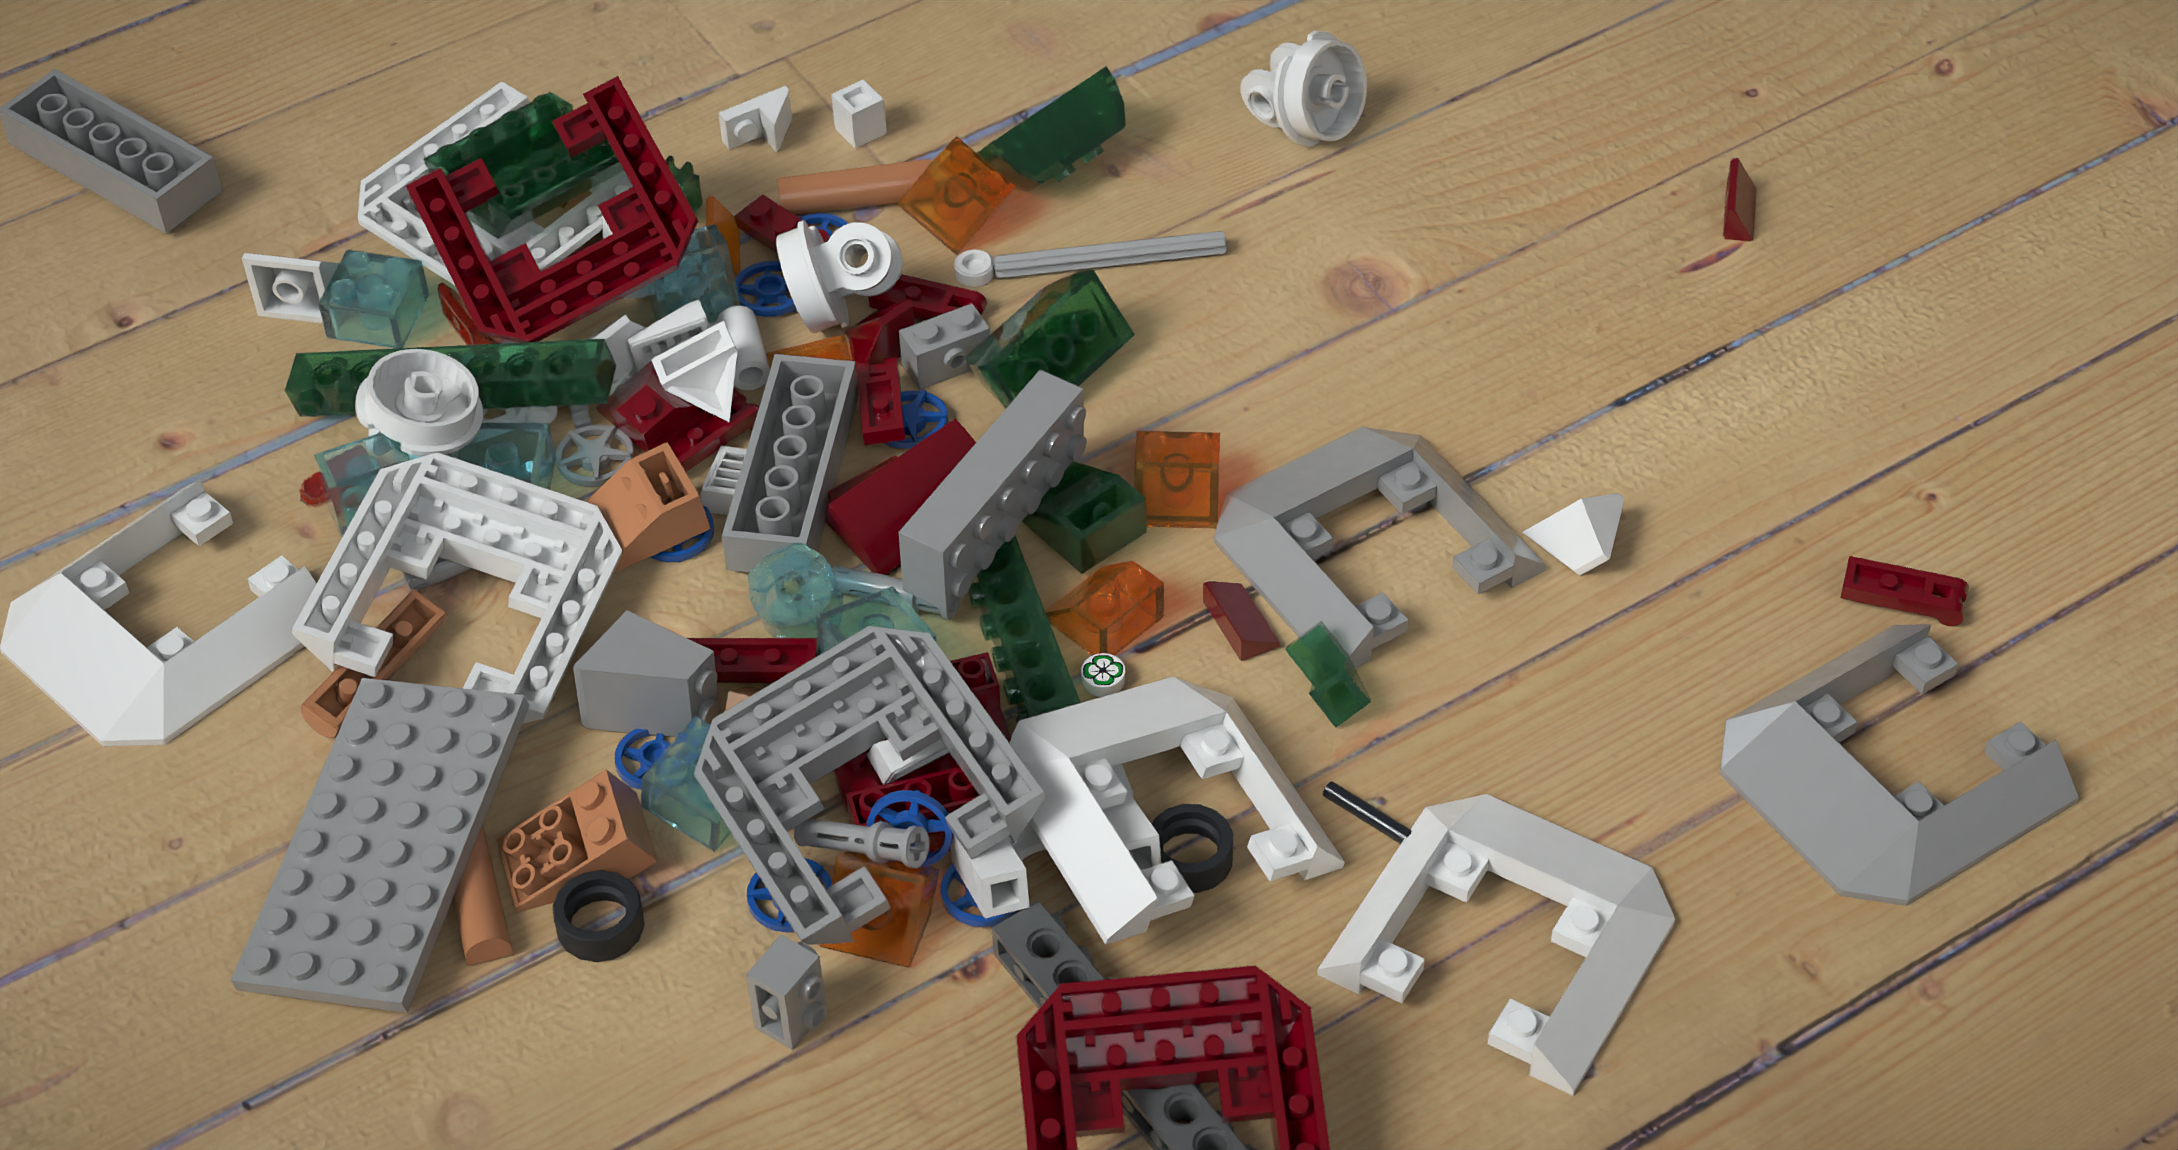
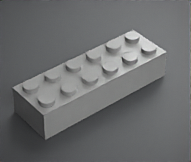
[0,69,223,234]
[722,354,859,578]
[899,370,1087,611]

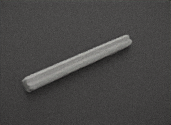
[994,231,1227,279]

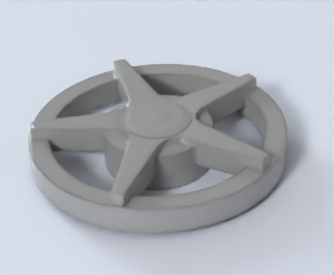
[556,425,634,487]

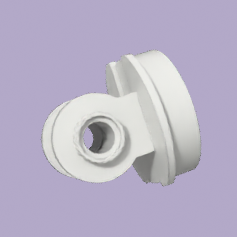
[1240,31,1367,146]
[776,220,903,333]
[355,349,483,461]

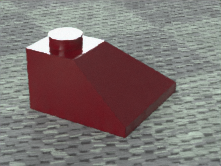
[596,360,702,453]

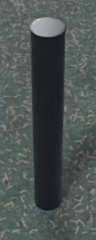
[1323,781,1412,844]

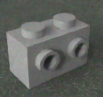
[746,934,827,1050]

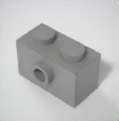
[899,303,992,390]

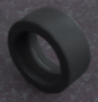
[1152,804,1233,893]
[553,870,645,962]

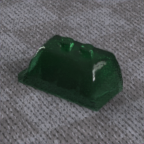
[964,66,1126,192]
[965,269,1135,409]

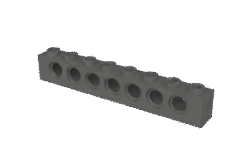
[992,901,1255,1150]

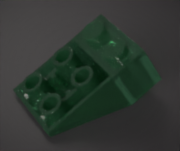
[1022,461,1147,574]

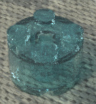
[748,543,843,641]

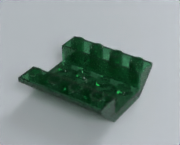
[424,92,623,239]

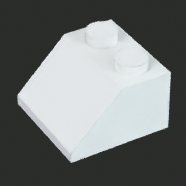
[242,253,348,325]

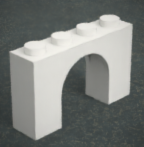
[950,781,1161,919]

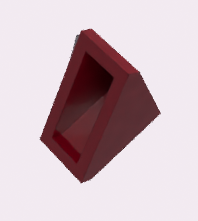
[844,299,914,382]

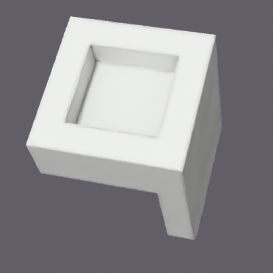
[831,80,887,149]

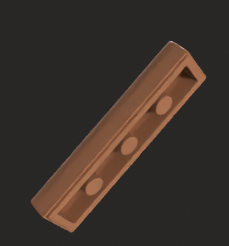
[777,159,936,216]
[301,589,448,738]
[452,824,513,966]

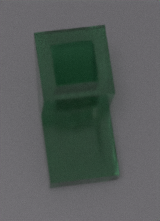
[1285,620,1371,728]

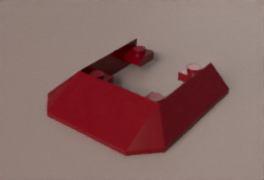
[406,76,698,345]
[1016,965,1330,1150]

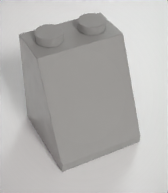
[573,610,720,738]

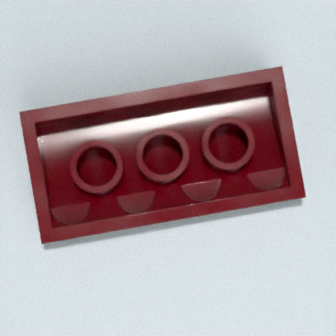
[825,418,976,575]

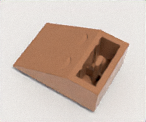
[586,442,711,574]
[496,770,657,912]

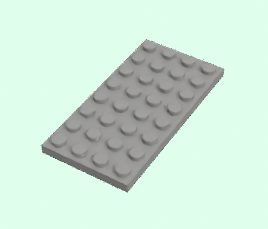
[230,678,530,1013]

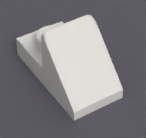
[718,86,792,152]

